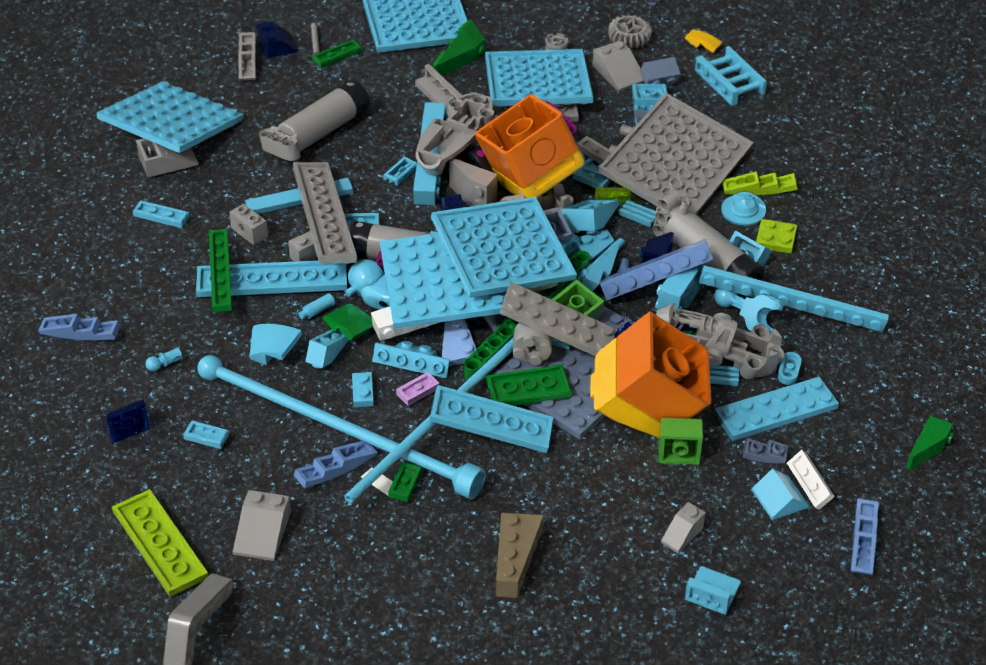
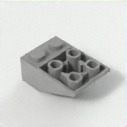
[136,138,199,177]

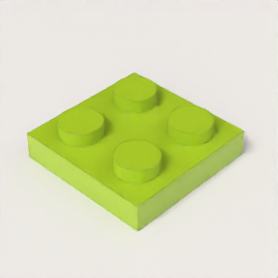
[756,219,797,254]

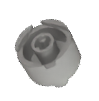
[513,323,553,366]

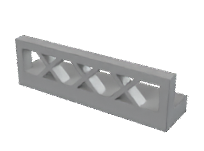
[415,64,462,110]

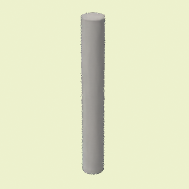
[311,23,320,55]

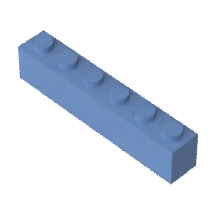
[600,239,713,300]

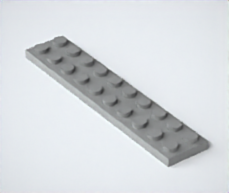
[293,162,357,264]

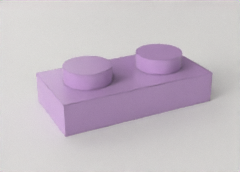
[396,372,440,406]

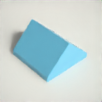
[752,469,809,520]

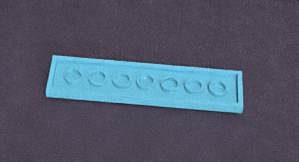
[196,261,347,297]

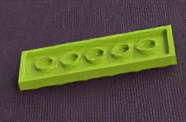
[112,489,208,597]

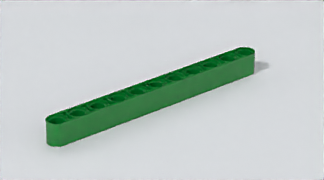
[464,251,590,381]

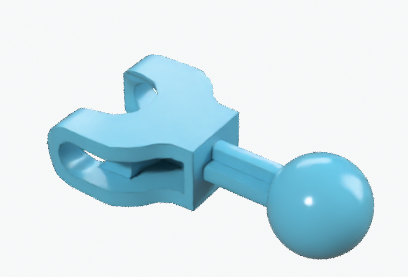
[714,288,784,334]

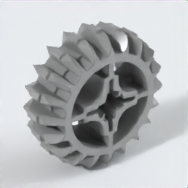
[608,15,652,49]

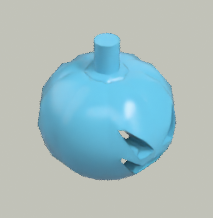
[345,259,384,298]

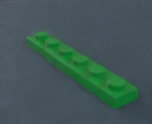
[209,229,232,312]

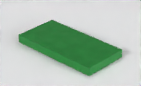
[486,364,572,406]

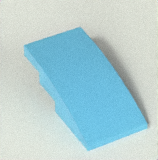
[632,84,667,125]

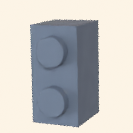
[640,57,680,85]

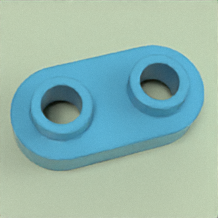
[778,352,801,385]

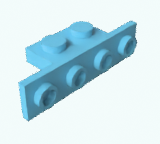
[372,341,450,378]

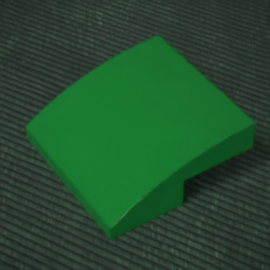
[322,304,374,341]

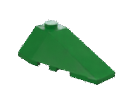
[432,19,486,76]

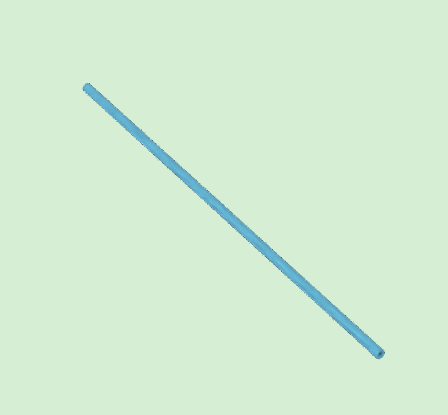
[345,238,625,503]

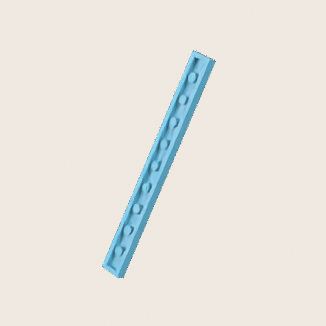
[699,265,889,332]

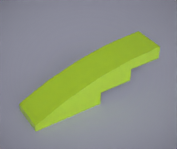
[723,172,798,195]

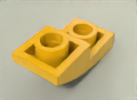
[685,30,722,53]

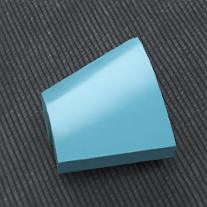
[249,324,302,365]

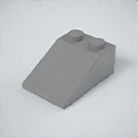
[592,40,644,92]
[449,158,497,206]
[233,490,291,561]

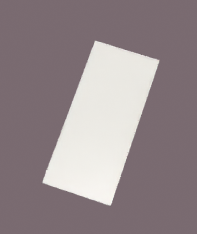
[361,468,393,495]

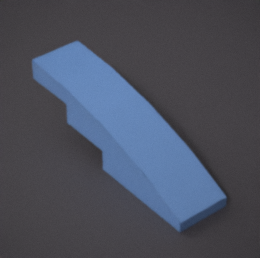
[38,314,121,340]
[294,441,378,488]
[851,499,879,575]

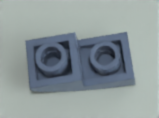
[742,438,788,463]

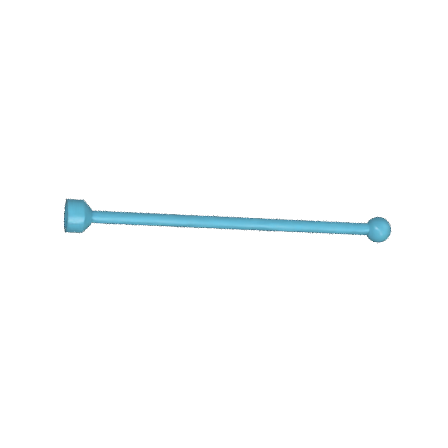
[197,355,486,500]

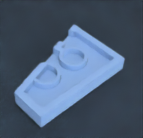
[442,319,476,366]

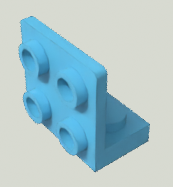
[685,566,741,615]

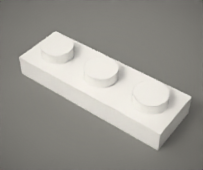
[787,450,835,510]

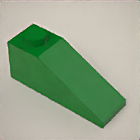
[906,416,954,470]

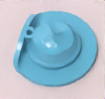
[721,192,766,226]

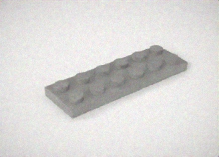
[500,282,616,356]

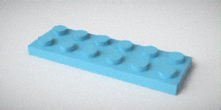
[714,377,839,441]
[429,385,553,453]

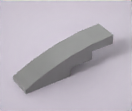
[238,32,256,81]

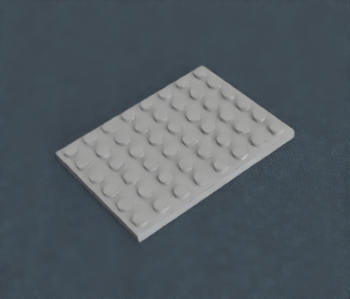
[597,93,754,215]

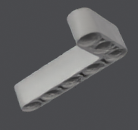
[163,573,234,665]

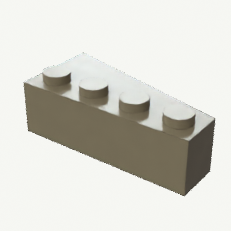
[496,513,544,598]

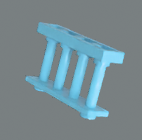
[695,46,766,106]

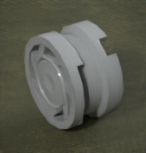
[545,33,568,50]

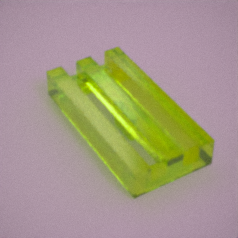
[595,187,631,204]

